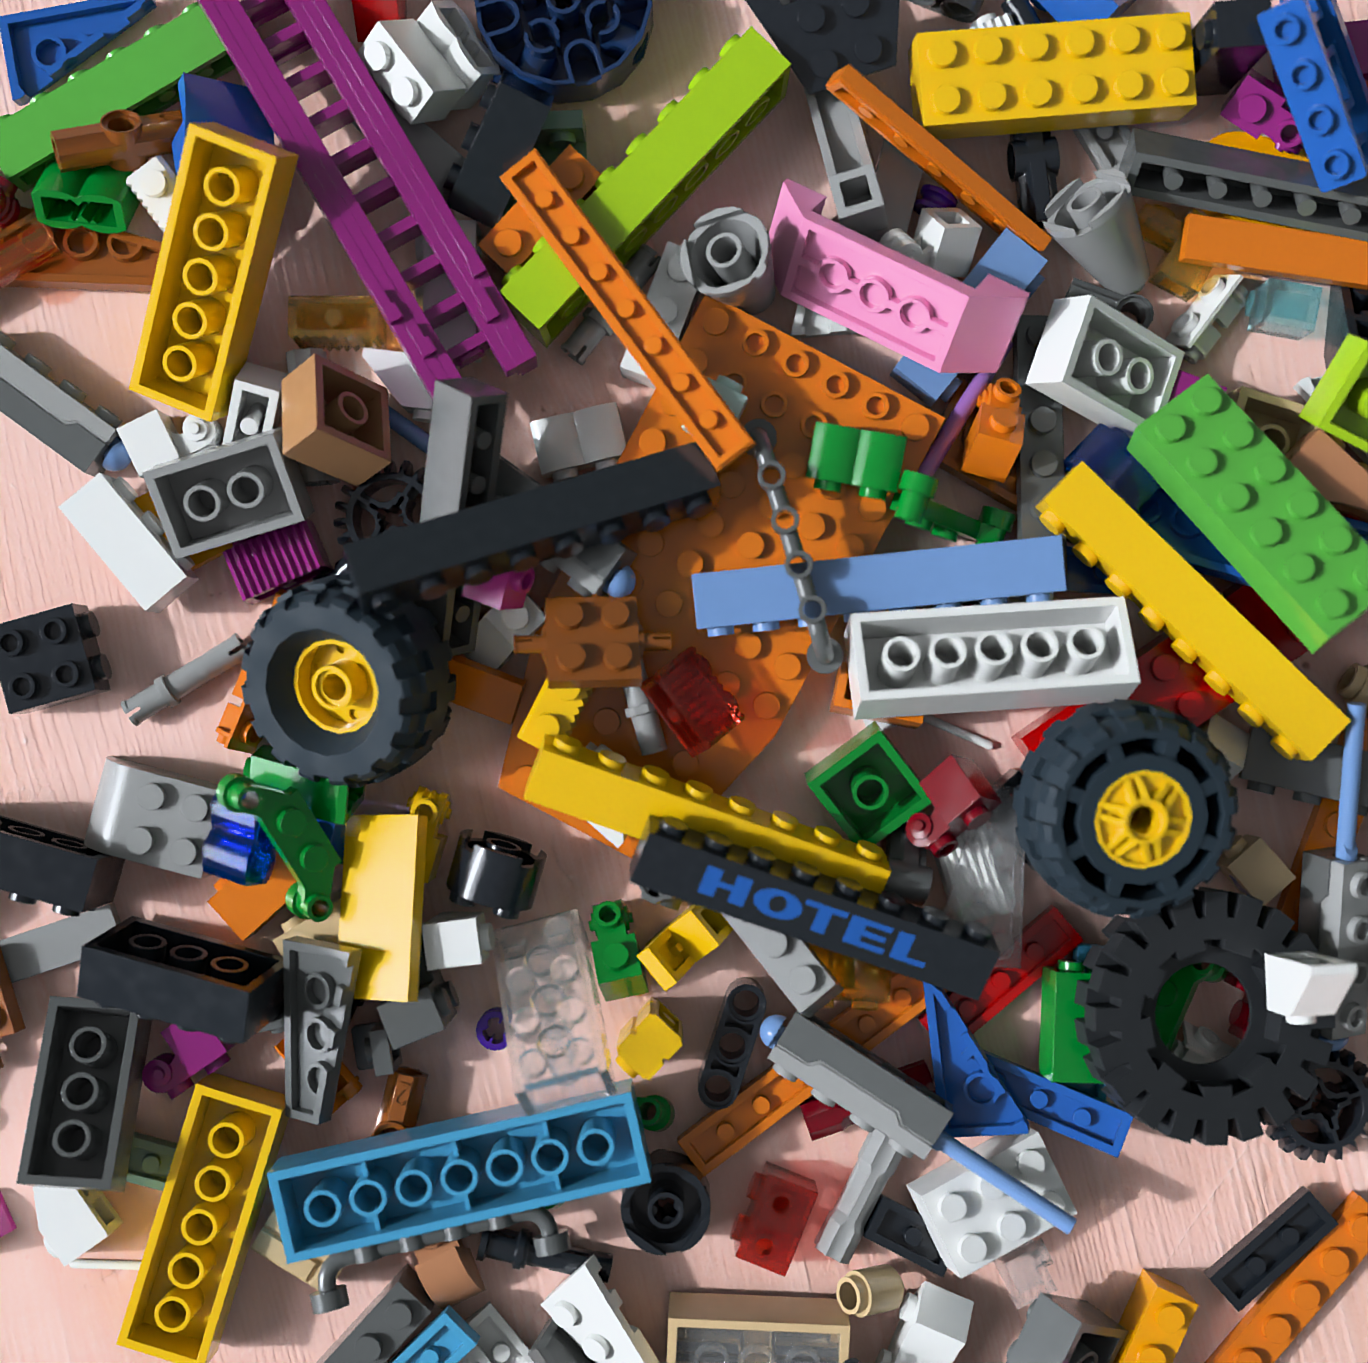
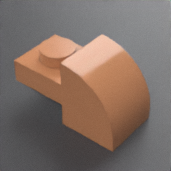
[414,1239,486,1310]

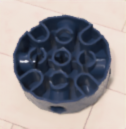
[474,0,654,104]

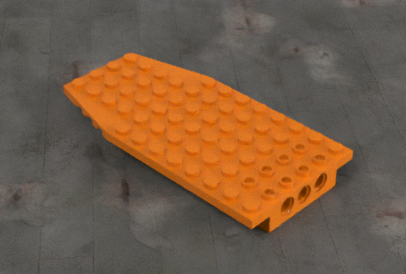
[498,295,945,858]

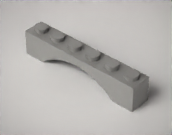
[780,0,889,235]

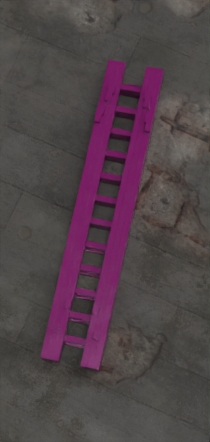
[196,0,538,400]

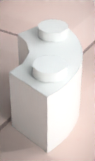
[875,1281,974,1363]

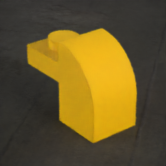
[637,904,734,991]

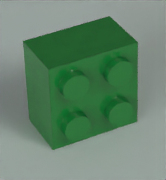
[805,721,932,844]

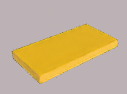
[338,815,428,1002]

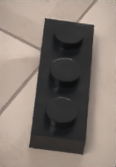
[1204,1186,1338,1312]

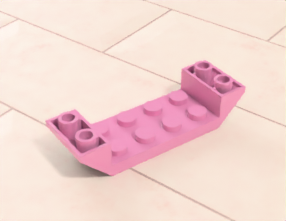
[769,178,1031,373]

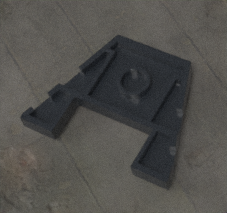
[745,0,899,96]

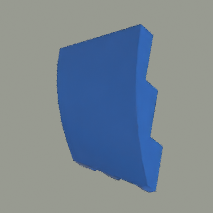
[171,72,274,179]

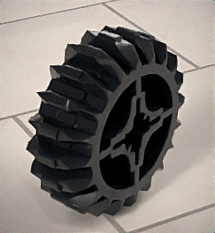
[333,459,425,545]
[1261,1049,1368,1163]

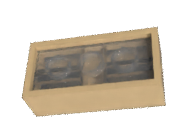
[666,1292,850,1363]

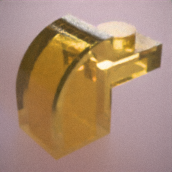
[1137,203,1213,302]

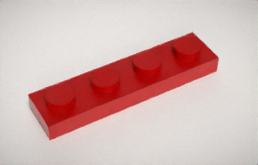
[918,904,1084,1034]

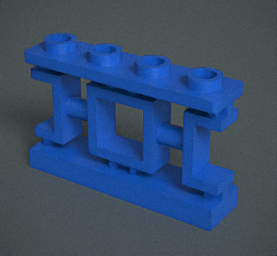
[1257,0,1368,193]

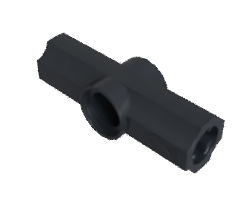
[1007,131,1060,229]

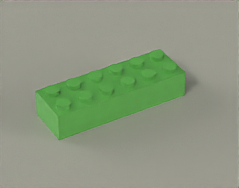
[1126,373,1368,654]

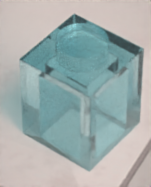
[1245,278,1322,341]

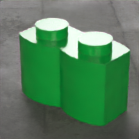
[31,161,140,234]
[806,422,907,501]

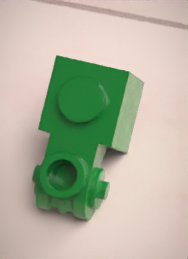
[588,899,649,1002]

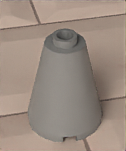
[1043,169,1150,296]
[680,206,776,315]

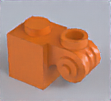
[961,378,1026,483]

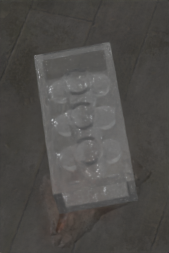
[493,909,617,1117]

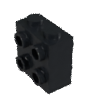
[0,603,112,714]

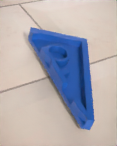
[0,0,157,106]
[923,982,1030,1138]

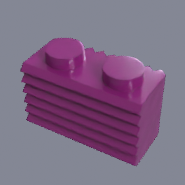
[222,519,333,605]

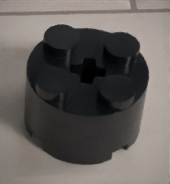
[446,829,547,920]
[621,1149,711,1255]

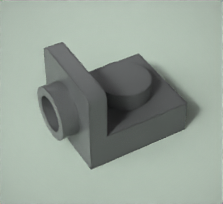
[351,1021,402,1077]

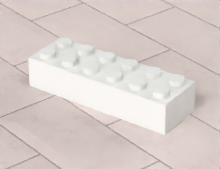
[844,596,1140,720]

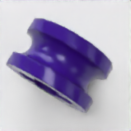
[913,184,958,215]
[476,1007,518,1051]

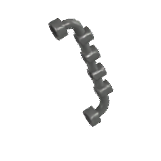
[744,419,843,674]
[310,1207,572,1314]

